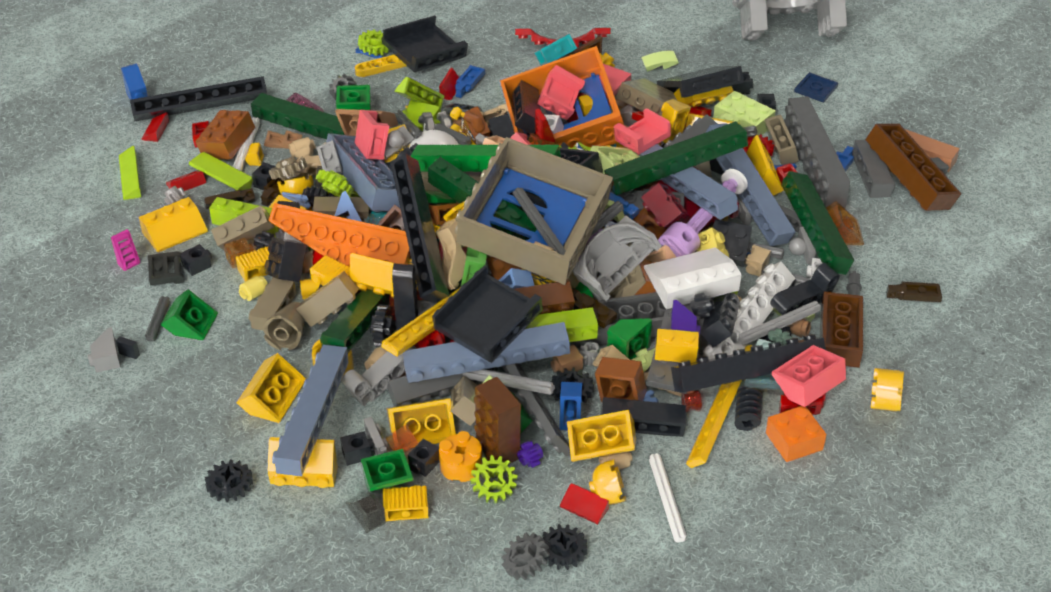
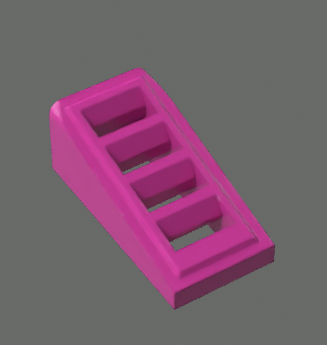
[111,229,140,271]

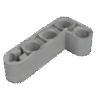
[342,345,417,406]

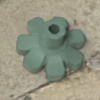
[768,328,793,344]

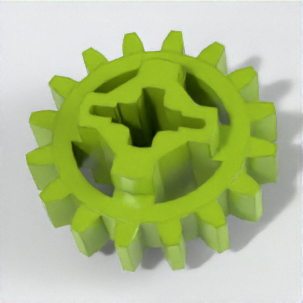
[358,29,389,56]
[315,170,354,197]
[470,455,517,503]

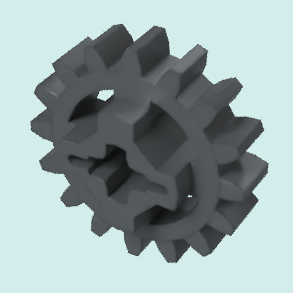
[501,532,550,580]

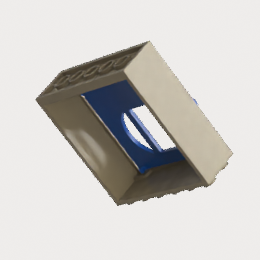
[455,137,613,285]

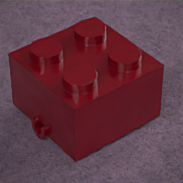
[641,183,689,228]

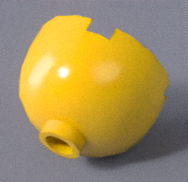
[277,175,314,196]
[589,459,626,504]

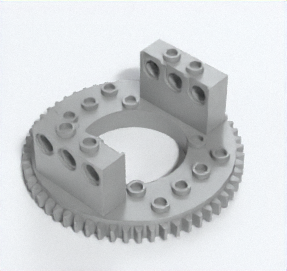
[732,0,847,41]

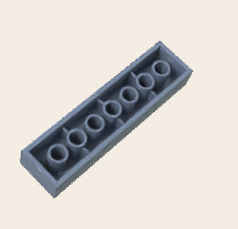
[326,133,400,212]

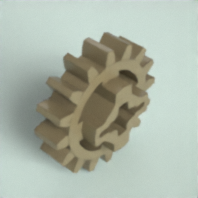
[269,156,308,181]

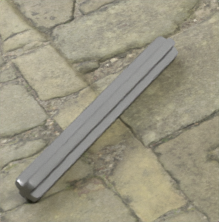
[738,301,821,345]
[463,369,555,395]

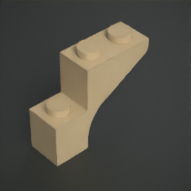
[435,218,467,291]

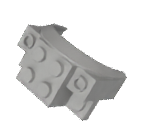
[572,216,662,301]

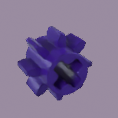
[517,441,543,468]

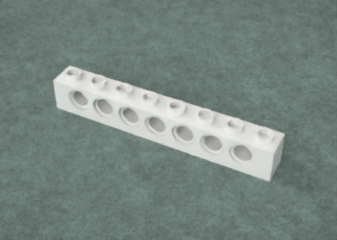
[702,261,795,359]

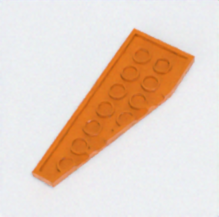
[268,203,410,267]

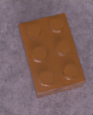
[196,110,256,159]

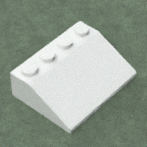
[644,247,741,309]

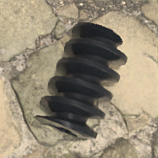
[734,386,763,431]

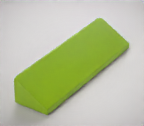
[394,77,444,110]
[119,145,141,200]
[188,152,253,191]

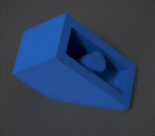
[121,63,148,100]
[559,382,582,430]

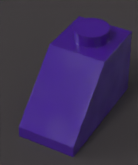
[670,300,700,335]

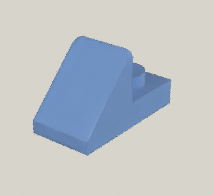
[335,191,362,222]

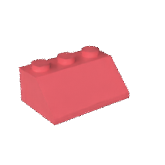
[772,345,846,407]

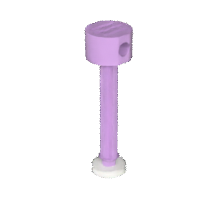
[658,169,748,257]

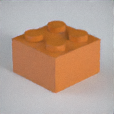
[766,406,826,462]

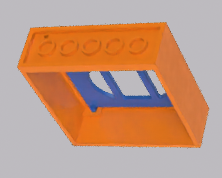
[500,46,624,148]

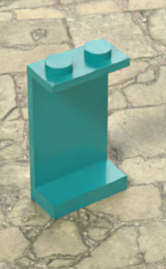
[534,34,577,66]

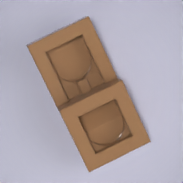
[264,130,303,149]

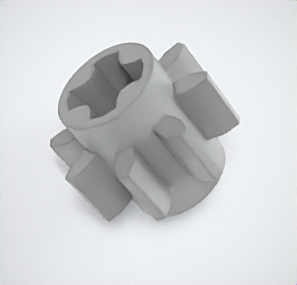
[164,186,186,205]
[580,342,602,366]

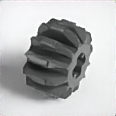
[329,74,357,100]

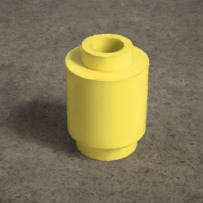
[239,276,268,301]

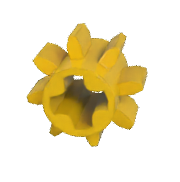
[599,52,615,67]

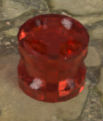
[681,390,702,412]

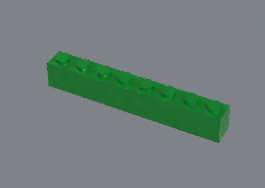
[411,145,561,172]

